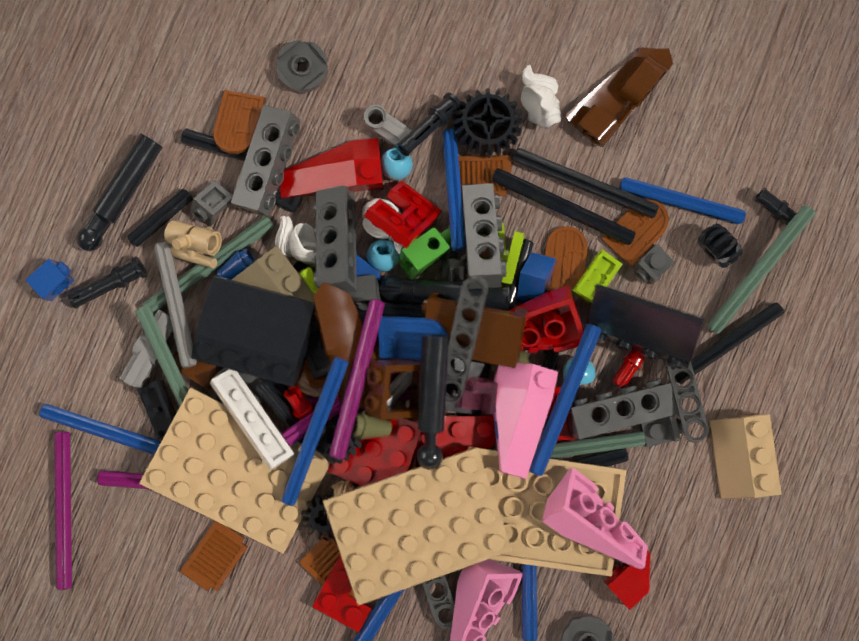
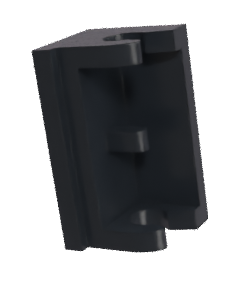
[137,380,177,439]

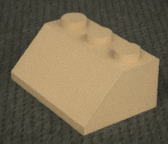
[709,414,782,499]

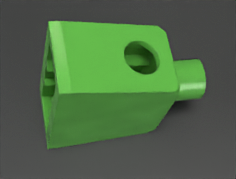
[398,226,451,280]

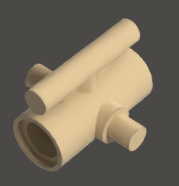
[164,220,222,268]

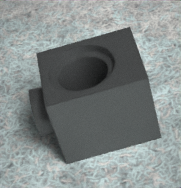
[348,274,381,310]

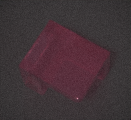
[459,377,498,414]

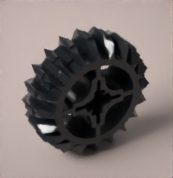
[453,88,523,158]

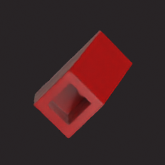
[604,550,651,610]

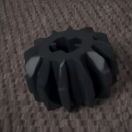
[698,223,743,268]
[301,494,333,540]

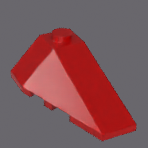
[280,138,383,199]
[509,285,584,353]

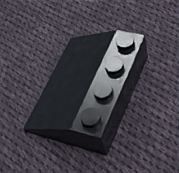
[191,276,316,387]
[588,283,705,369]

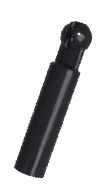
[76,133,163,252]
[379,276,510,311]
[417,333,449,470]

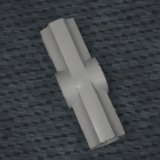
[120,310,173,388]

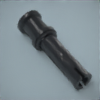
[396,92,462,157]
[68,256,147,309]

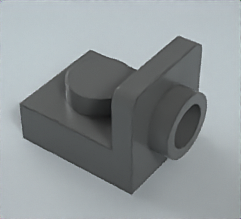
[191,181,233,227]
[633,244,675,284]
[640,415,683,447]

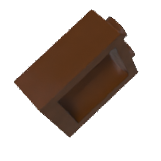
[365,359,420,420]

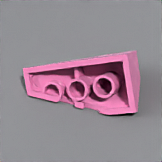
[492,363,558,479]
[542,467,648,569]
[450,559,523,641]

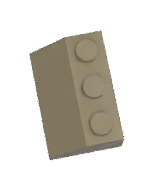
[232,246,316,318]

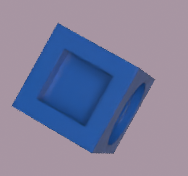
[26,259,75,301]

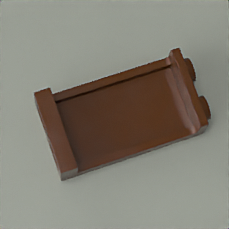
[422,292,528,368]

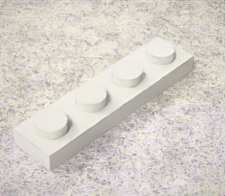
[210,369,294,471]

